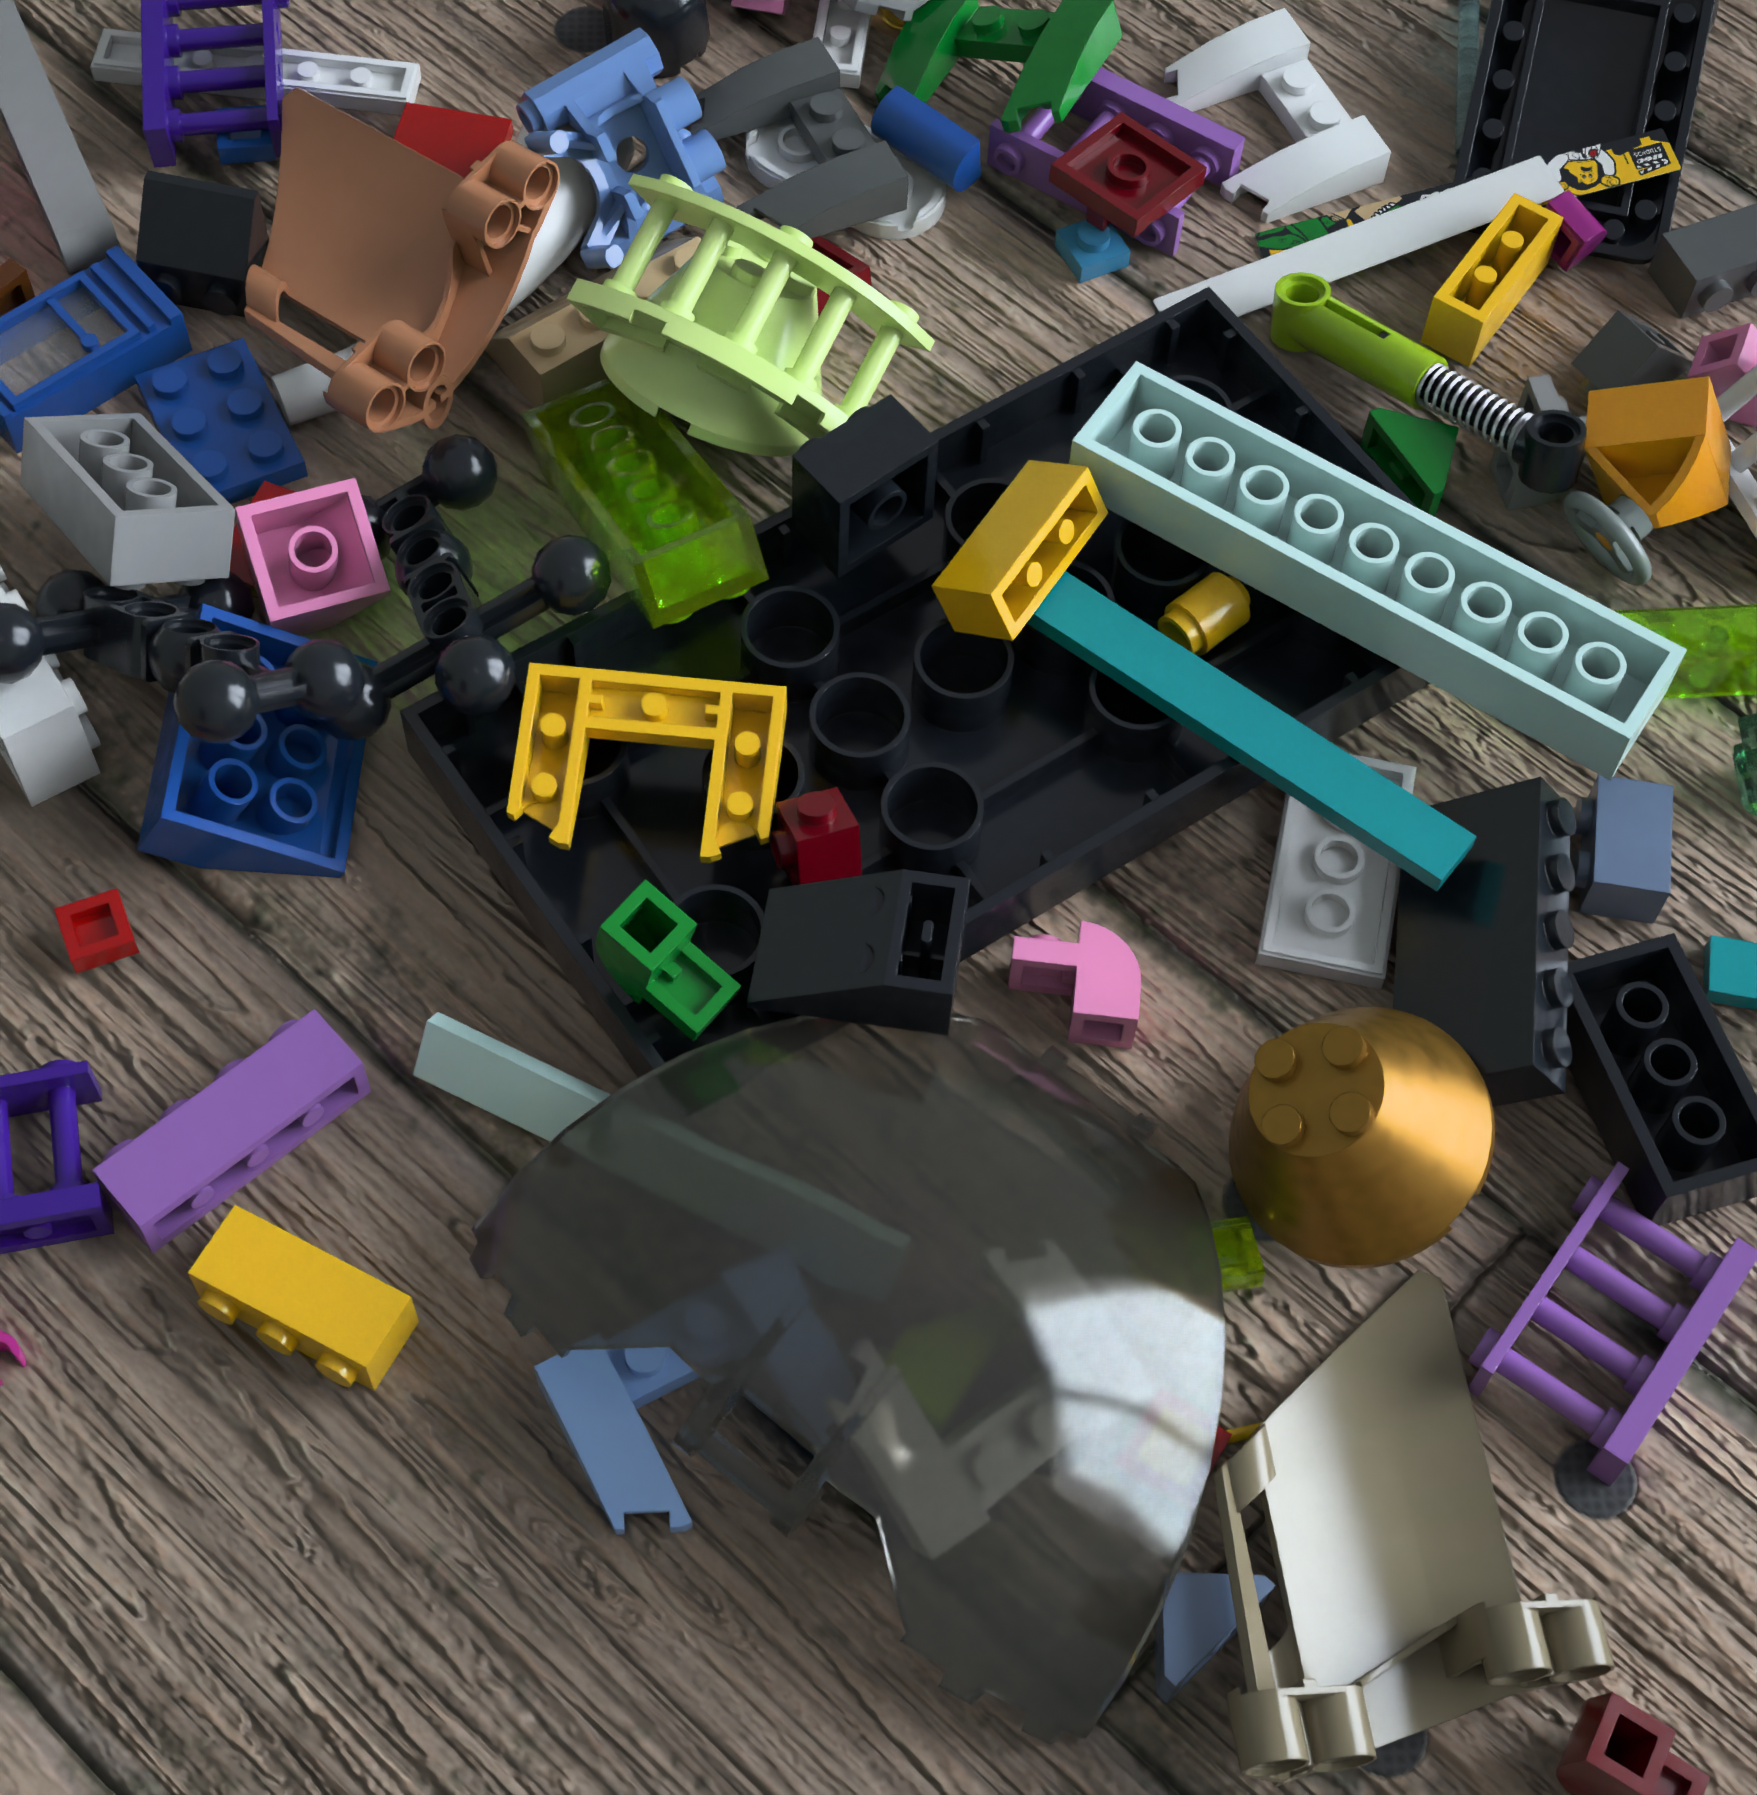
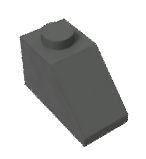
[1571,310,1693,394]

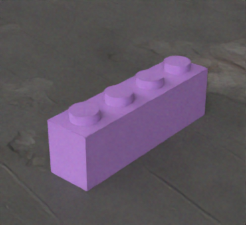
[92,1009,371,1253]

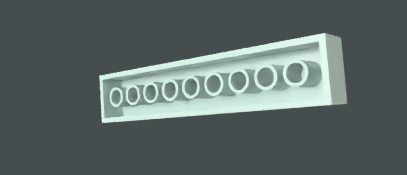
[1069,361,1687,780]

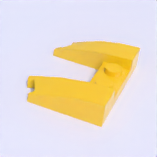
[507,662,787,863]

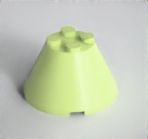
[600,240,823,457]

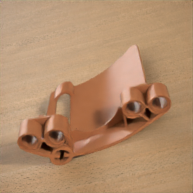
[244,87,560,433]

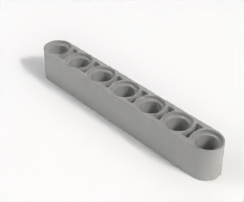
[0,0,121,275]

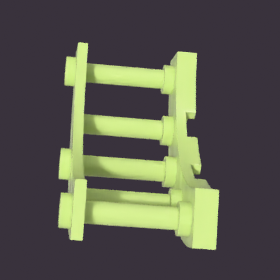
[566,173,935,439]

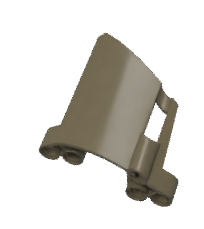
[1213,1270,1615,1787]

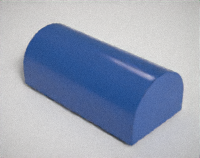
[871,85,981,192]

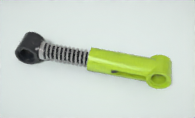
[1270,272,1587,494]

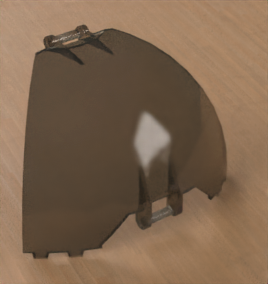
[469,1013,1226,1745]

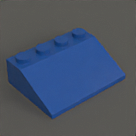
[137,603,378,878]

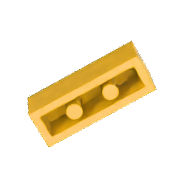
[1420,193,1564,367]
[932,460,1108,641]
[188,1205,419,1391]

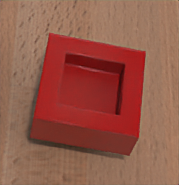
[54,888,140,974]

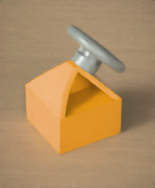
[1563,376,1731,586]

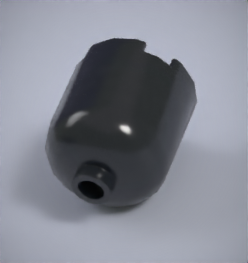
[602,0,710,79]

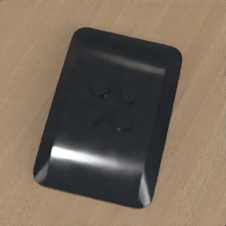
[1453,0,1715,265]

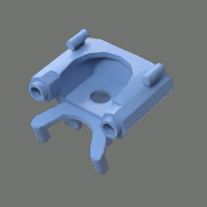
[516,27,726,269]

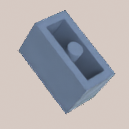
[1572,774,1673,924]

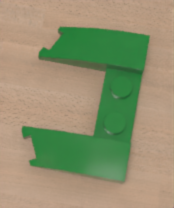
[875,0,1123,133]

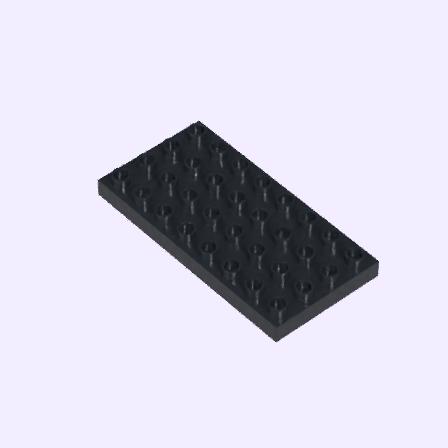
[400,287,1430,1128]

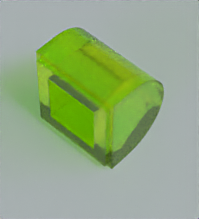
[1180,1216,1265,1297]

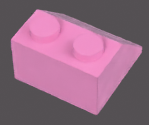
[235,478,391,636]

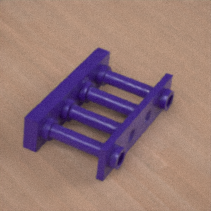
[141,0,289,168]
[0,1060,114,1254]

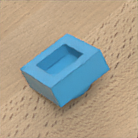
[1054,220,1131,283]

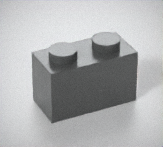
[1648,203,1757,319]

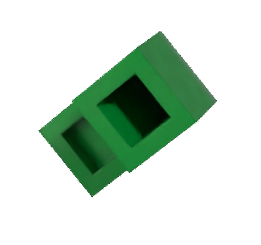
[595,879,741,1041]

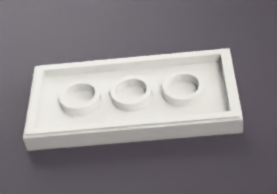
[1255,754,1417,990]

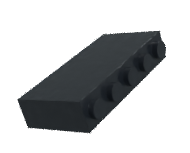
[1393,776,1576,1107]

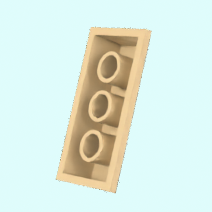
[485,236,702,420]

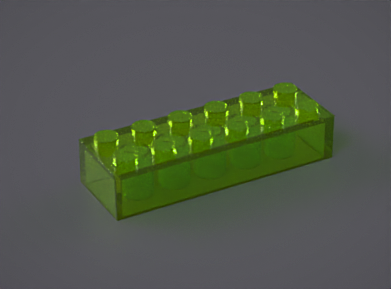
[520,378,769,629]

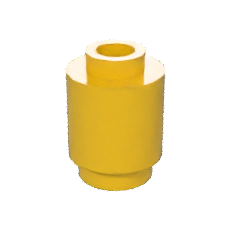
[1158,572,1250,656]

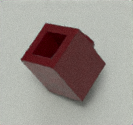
[770,787,862,885]

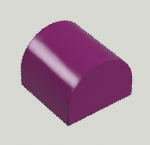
[1545,190,1607,272]

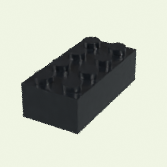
[1566,933,1757,1225]

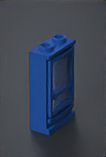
[0,245,193,454]

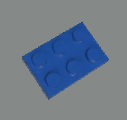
[134,338,308,504]

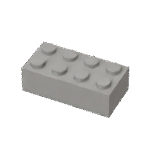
[20,413,235,590]

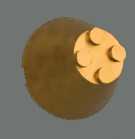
[1229,1007,1495,1269]

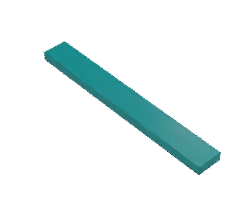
[1027,571,1477,891]

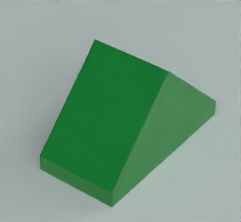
[1360,408,1459,517]

